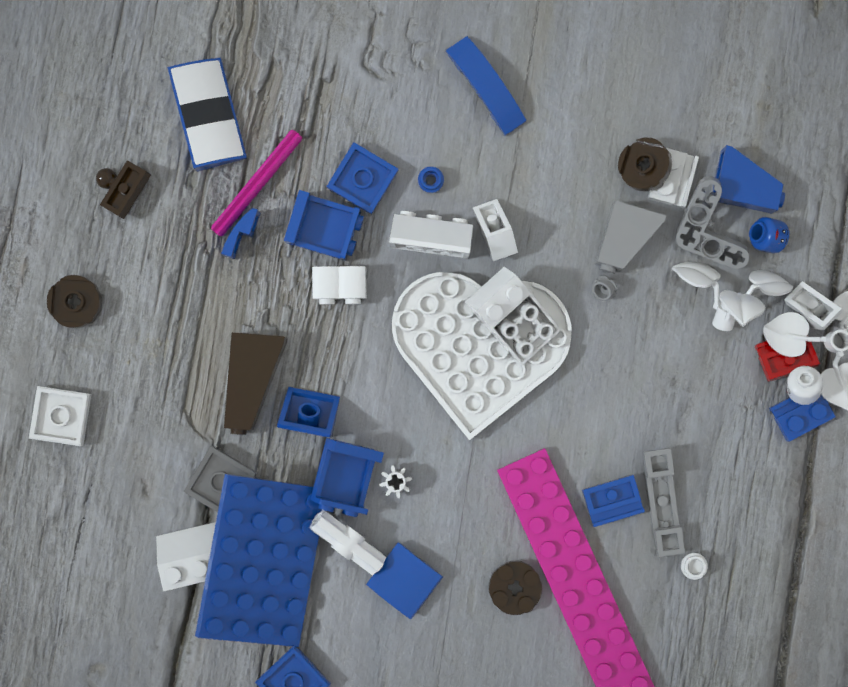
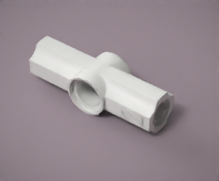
[309,510,386,576]

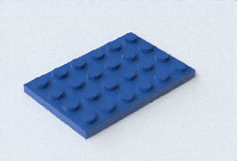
[195,474,322,647]

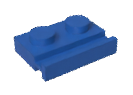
[769,395,836,442]
[582,475,645,527]

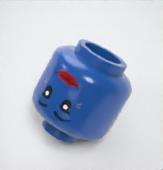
[749,217,790,254]

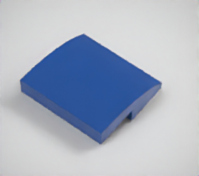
[366,542,443,619]

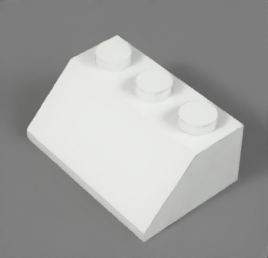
[389,211,473,259]
[156,522,216,591]

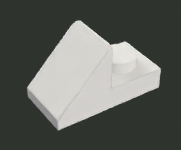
[784,281,843,330]

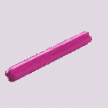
[211,129,302,237]

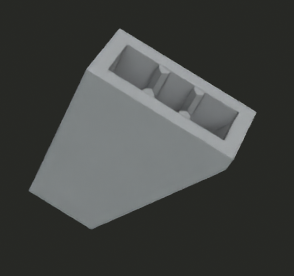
[595,201,667,274]

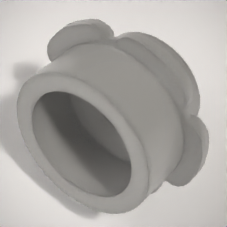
[592,275,617,301]

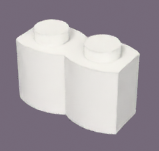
[312,266,367,305]

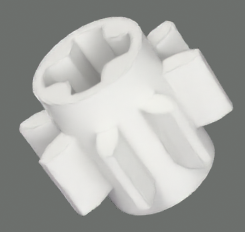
[379,465,412,498]

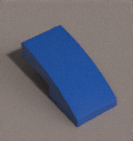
[221,208,261,259]

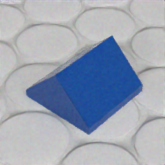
[277,387,340,438]

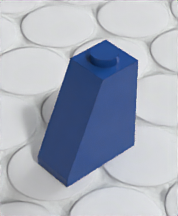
[712,145,785,214]

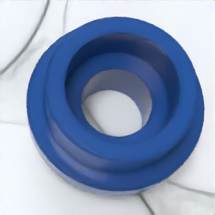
[418,167,444,193]

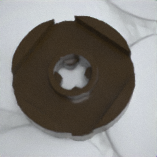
[618,137,672,191]
[47,275,102,328]
[489,561,542,615]

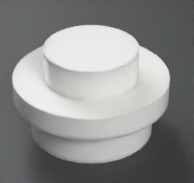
[681,553,708,580]

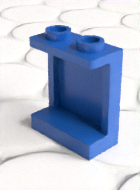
[284,190,364,261]
[310,438,384,517]

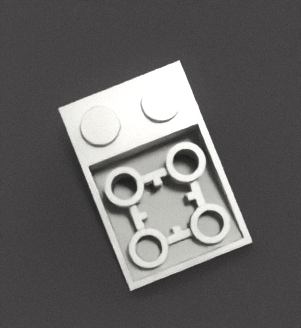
[465,267,561,365]

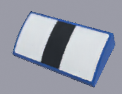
[167,58,247,172]

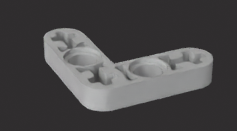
[676,176,749,269]

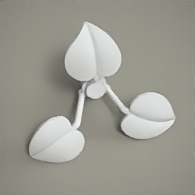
[671,262,793,331]
[763,291,848,411]

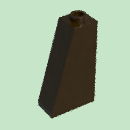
[224,332,287,435]

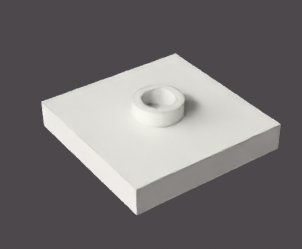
[29,386,92,446]

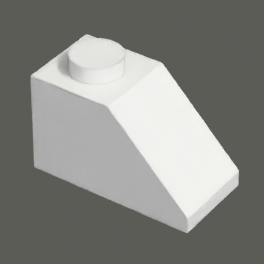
[473,199,518,261]

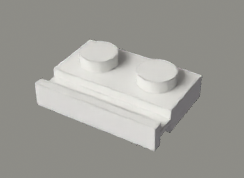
[647,148,699,208]

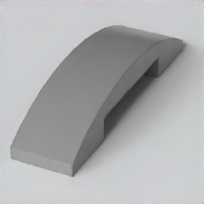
[644,448,685,557]

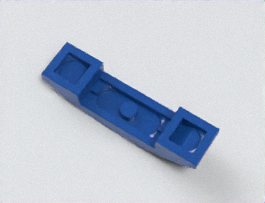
[446,36,527,136]

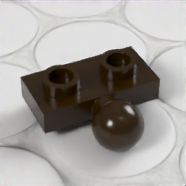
[96,160,151,219]

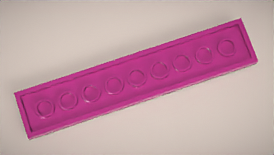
[497,448,654,687]

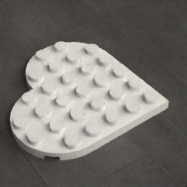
[392,272,572,440]

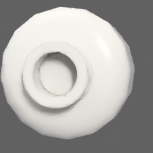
[787,366,823,405]

